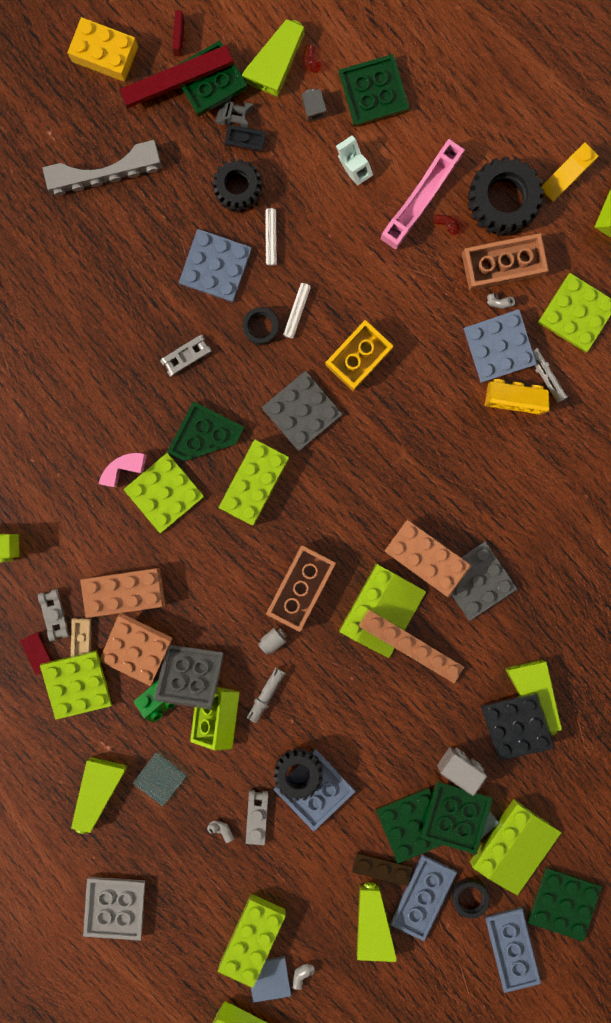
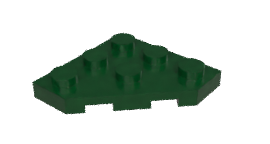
[167,401,245,461]

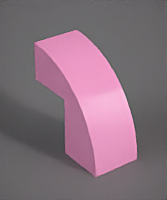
[99,453,147,488]

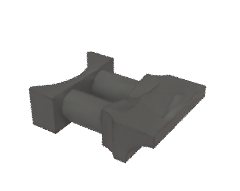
[215,100,253,128]

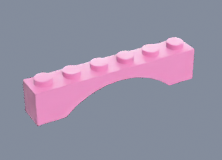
[381,139,464,250]

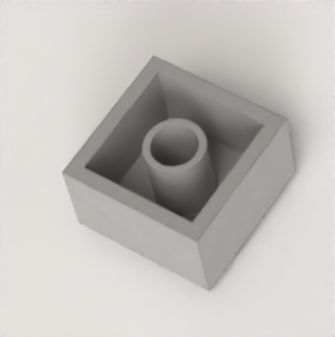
[437,747,487,796]

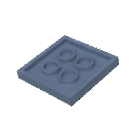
[179,229,252,303]
[464,309,537,383]
[274,749,355,832]

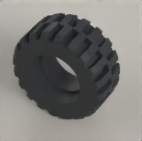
[467,157,544,236]

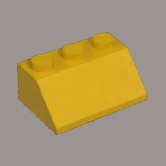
[485,379,549,415]

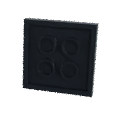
[481,692,555,761]

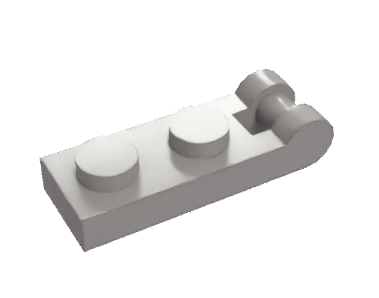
[246,790,269,845]

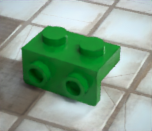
[133,681,177,723]

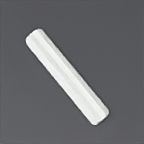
[266,208,276,266]
[284,283,310,338]

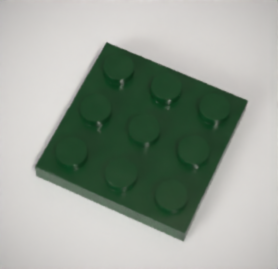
[175,40,248,117]
[338,54,409,127]
[420,781,493,855]
[375,787,442,863]
[528,866,602,942]

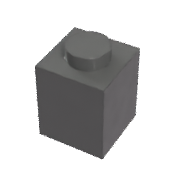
[302,89,326,122]

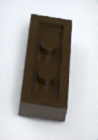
[352,852,413,886]

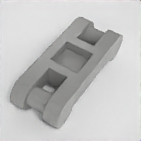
[160,335,212,377]
[38,589,69,642]

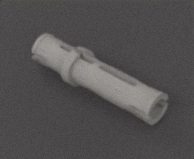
[532,348,568,403]
[247,667,286,723]

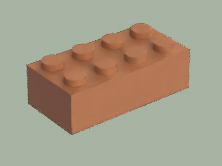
[462,233,548,291]
[385,520,471,598]
[266,545,336,632]
[80,568,165,618]

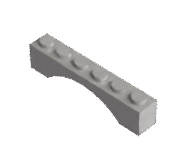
[42,140,162,196]

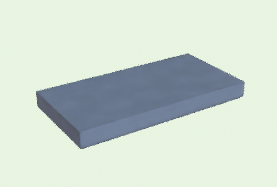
[389,854,457,941]
[485,907,541,993]

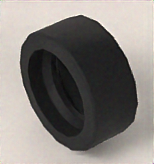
[242,307,279,345]
[452,878,490,918]

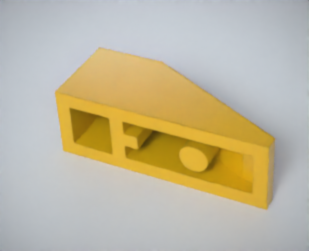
[541,143,598,203]

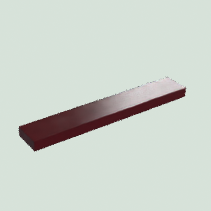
[120,45,234,109]

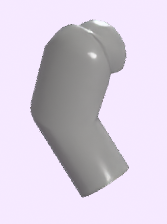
[487,293,515,309]
[207,820,234,843]
[293,964,315,990]

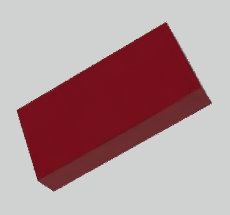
[172,10,185,56]
[20,632,52,675]

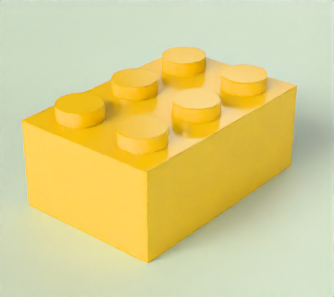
[67,17,138,82]
[325,320,394,391]

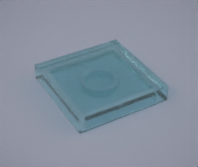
[133,752,187,806]

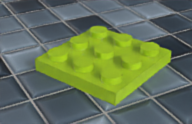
[538,273,611,352]
[123,453,204,533]
[40,650,112,720]

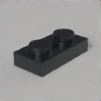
[225,124,266,153]

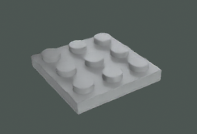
[83,877,146,941]

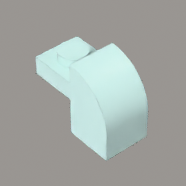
[336,136,373,186]

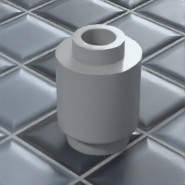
[258,627,287,655]

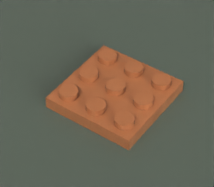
[100,613,172,686]

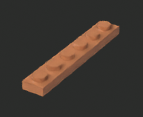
[358,609,464,683]

